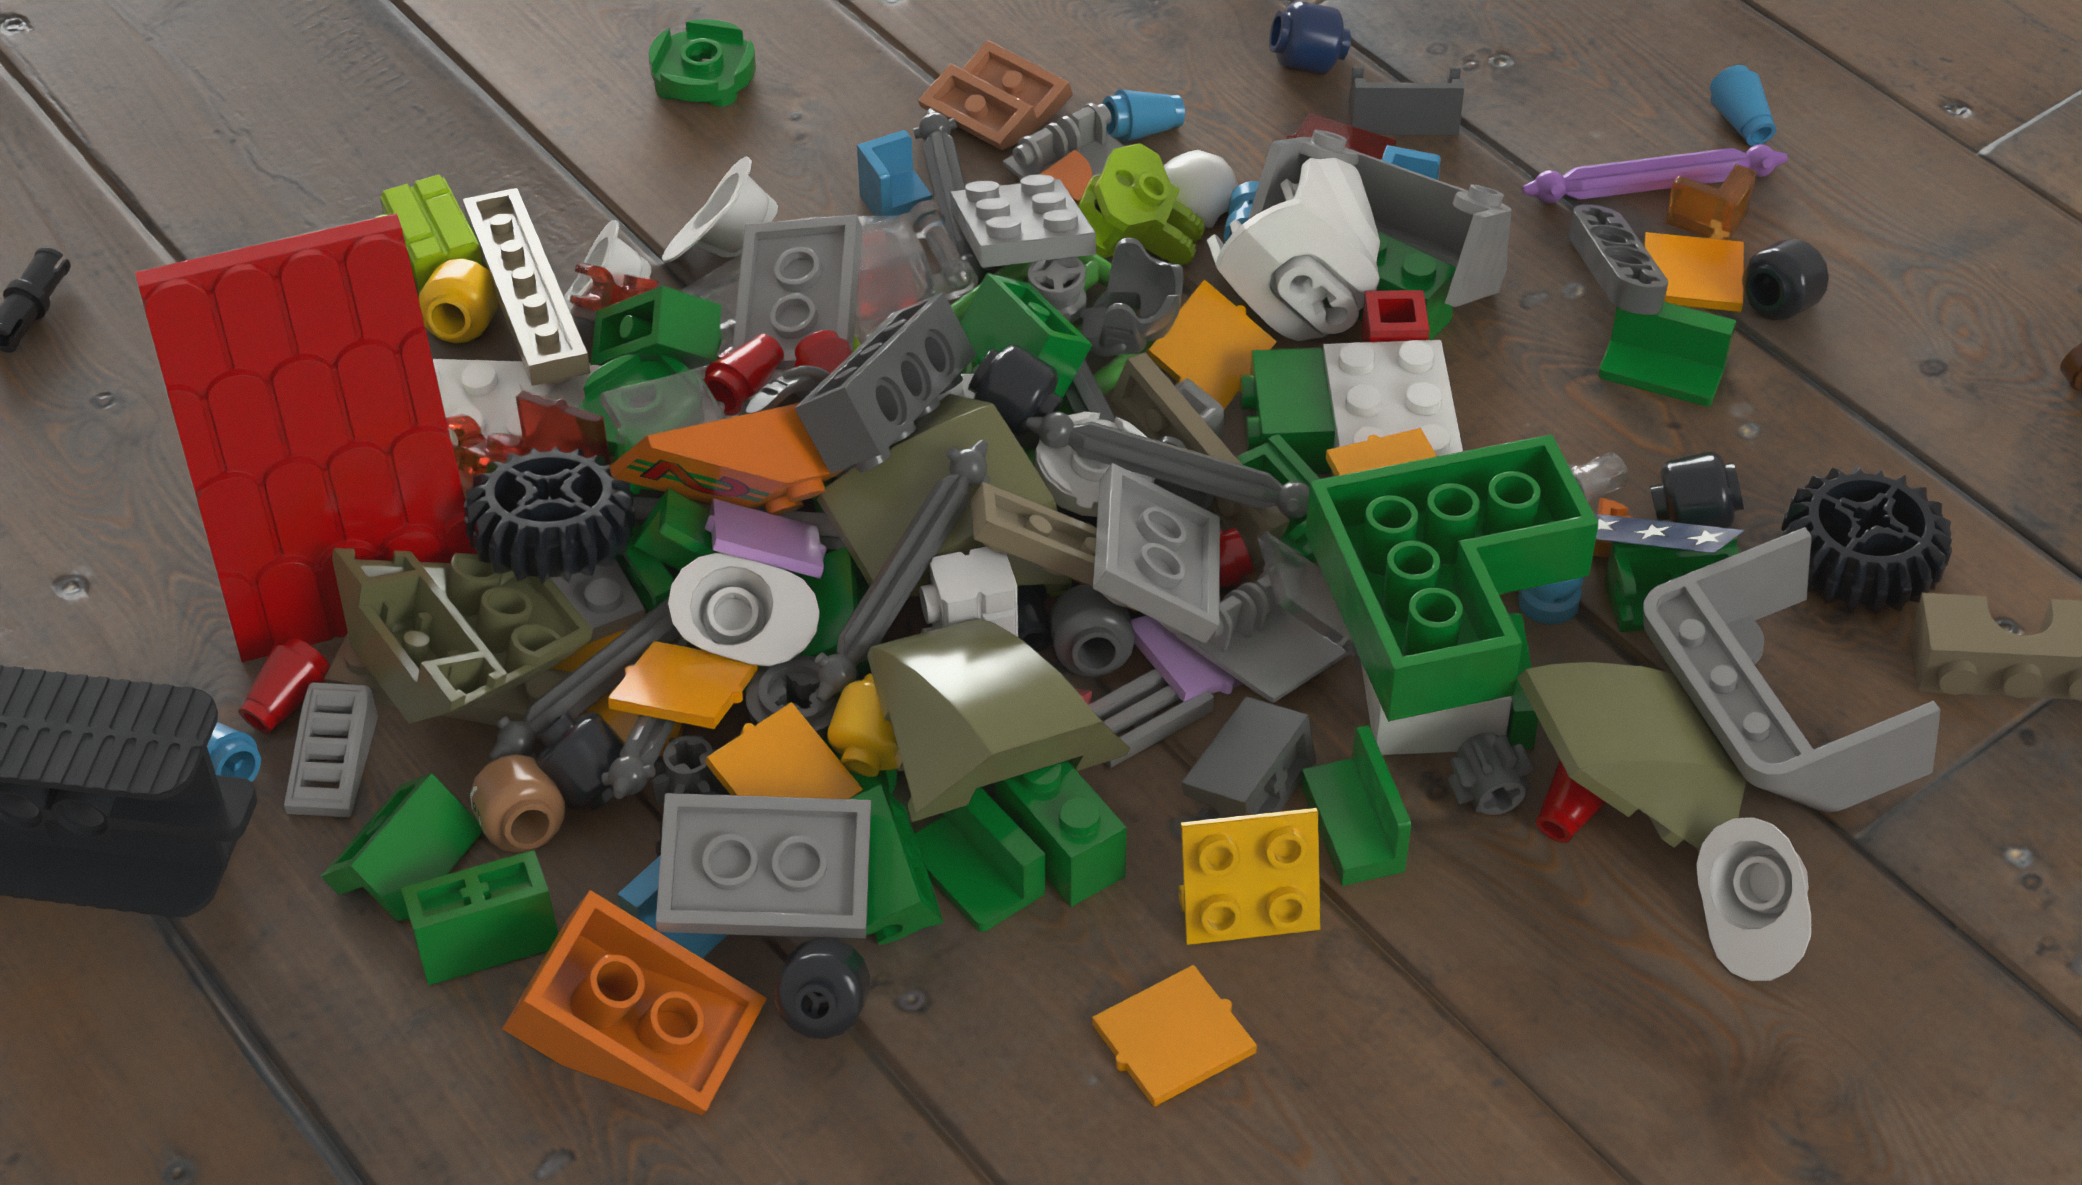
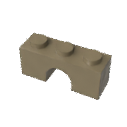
[1910,593,2082,701]

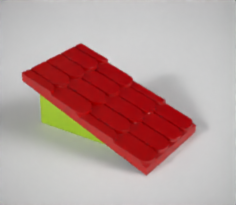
[135,213,477,662]

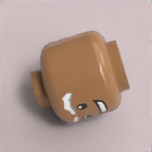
[470,754,565,853]

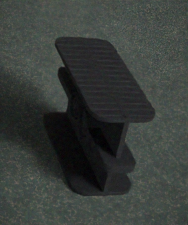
[0,665,257,917]

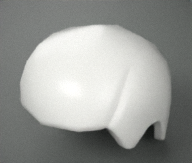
[1164,150,1238,228]

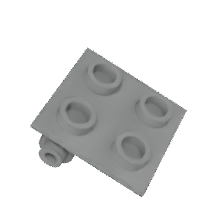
[1003,103,1124,208]
[1176,569,1352,704]

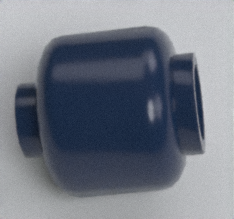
[1269,1,1351,75]

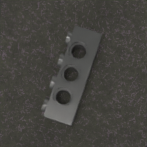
[794,292,977,474]

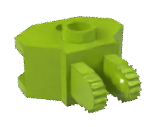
[1078,143,1205,266]

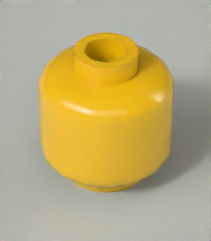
[418,258,499,344]
[827,674,898,777]

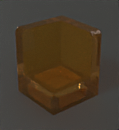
[1665,164,1757,240]

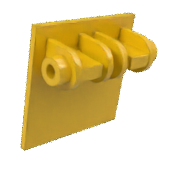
[1178,808,1320,945]

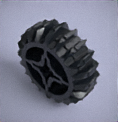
[464,446,635,584]
[1781,465,1952,614]

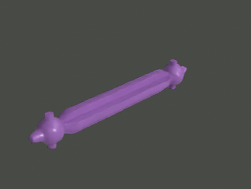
[1522,144,1788,203]

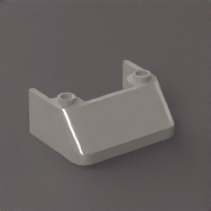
[1248,130,1512,307]
[1643,527,1941,812]

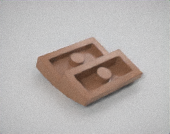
[918,40,1073,150]

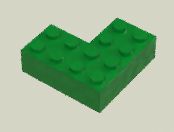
[1305,434,1599,722]

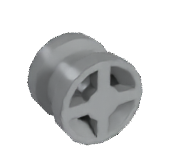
[1028,257,1086,323]

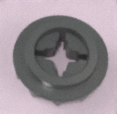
[745,655,841,739]

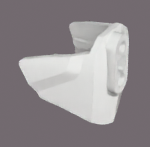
[1207,158,1380,341]

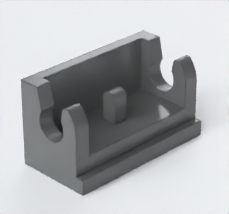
[1348,66,1464,135]
[1181,696,1316,821]

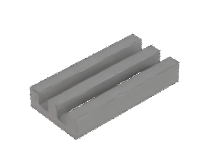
[1089,668,1214,768]

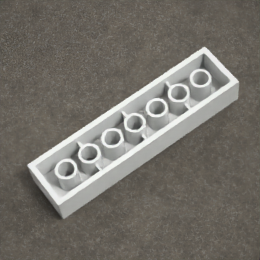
[1323,340,1512,755]

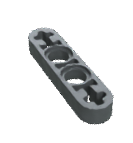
[1568,204,1668,315]

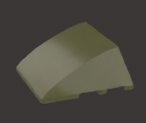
[817,394,1070,597]
[332,548,593,724]
[867,618,1130,822]
[1517,662,1746,853]

